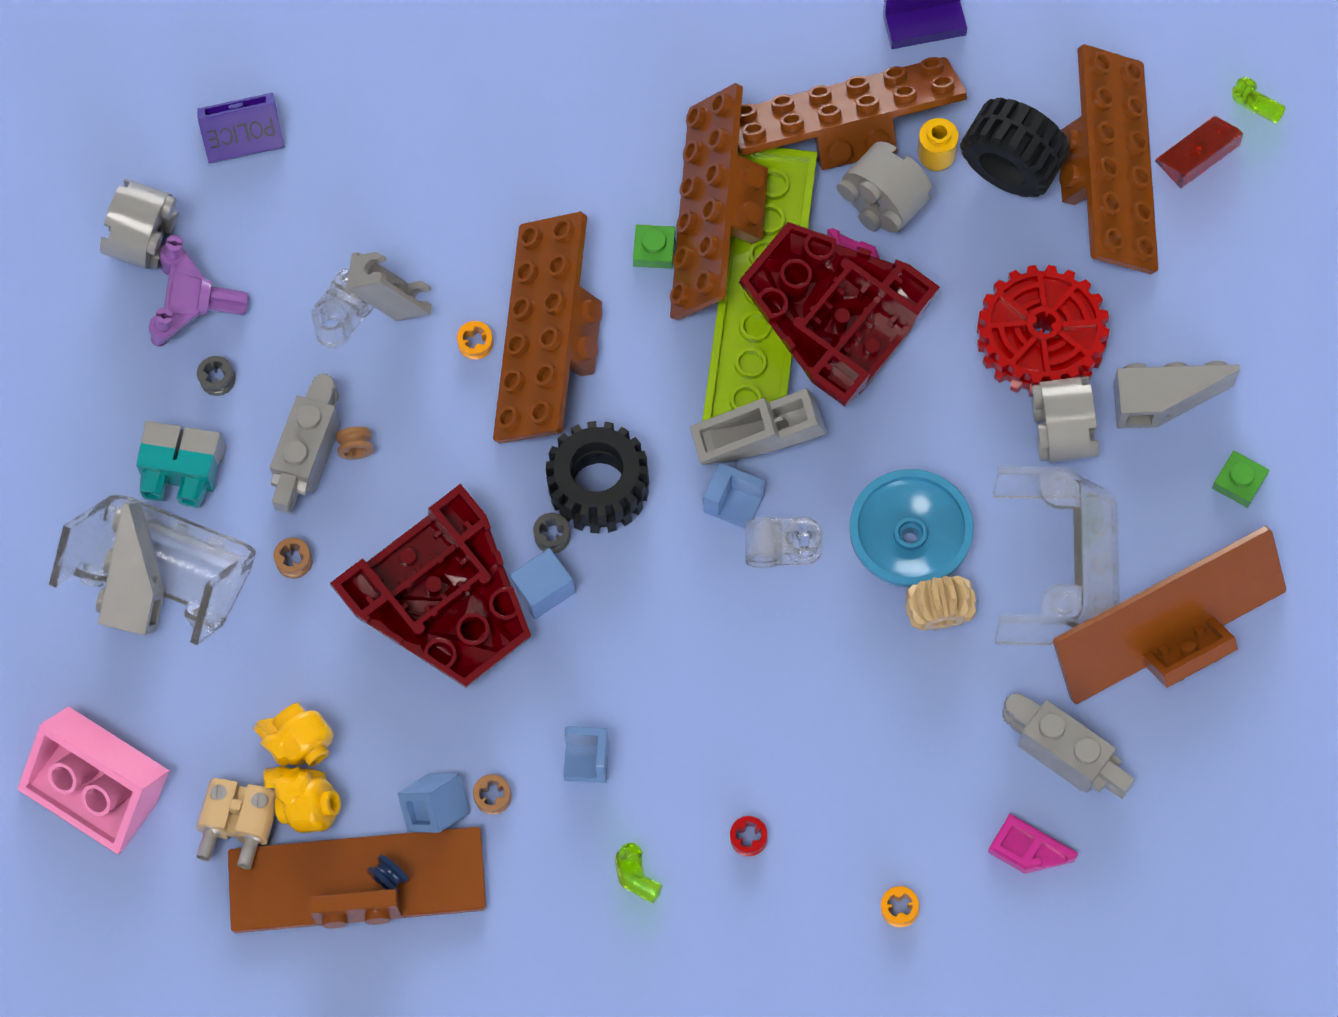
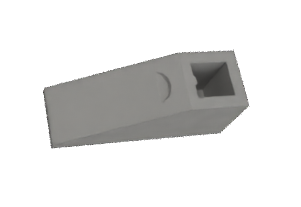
[1113,361,1240,429]
[96,501,165,635]

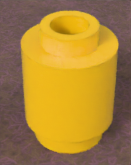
[917,118,959,171]

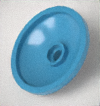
[849,469,973,587]

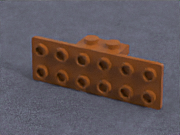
[1059,44,1158,274]
[738,57,967,170]
[670,83,768,320]
[493,211,602,444]
[1053,526,1286,704]
[228,827,486,933]

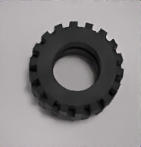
[960,98,1070,198]
[545,421,649,534]

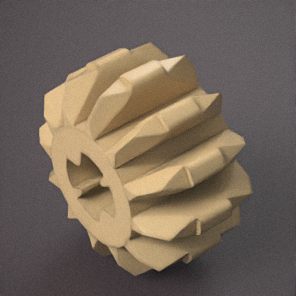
[905,575,977,631]

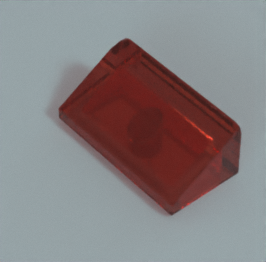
[1155,116,1243,189]

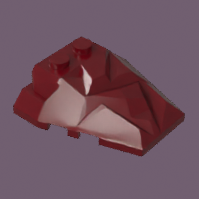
[739,222,940,407]
[330,483,531,688]

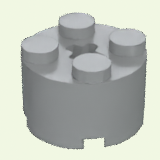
[837,141,932,233]
[100,179,179,269]
[1032,376,1099,463]

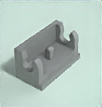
[346,252,432,321]

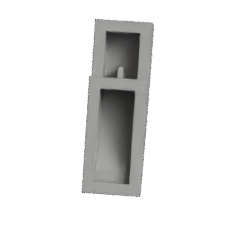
[690,388,827,465]

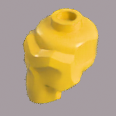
[253,703,334,767]
[263,766,341,833]

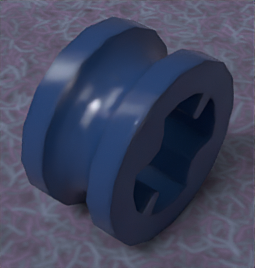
[366,854,409,893]

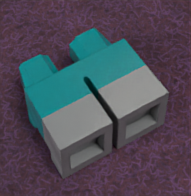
[136,421,226,508]

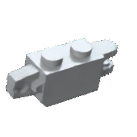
[270,373,341,514]
[1002,693,1135,799]

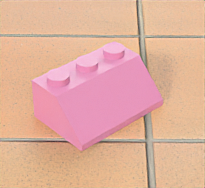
[17,706,170,854]

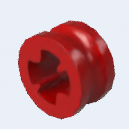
[730,816,768,857]

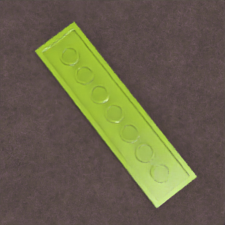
[702,147,817,421]

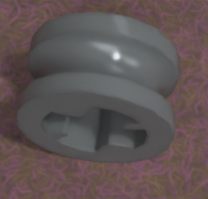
[197,356,236,396]
[533,513,571,554]

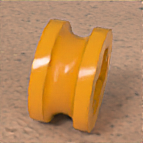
[457,321,493,360]
[881,886,919,928]

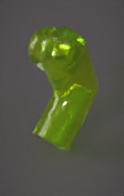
[1231,77,1285,123]
[614,843,663,904]

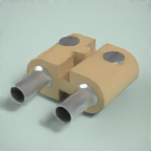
[196,778,276,869]

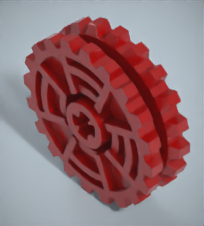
[976,265,1110,397]

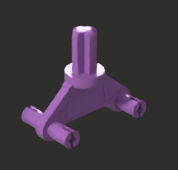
[149,235,248,346]

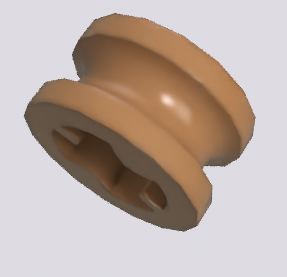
[335,427,374,460]
[273,538,312,579]
[473,774,512,815]

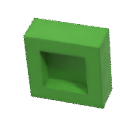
[633,224,676,269]
[1212,450,1269,508]

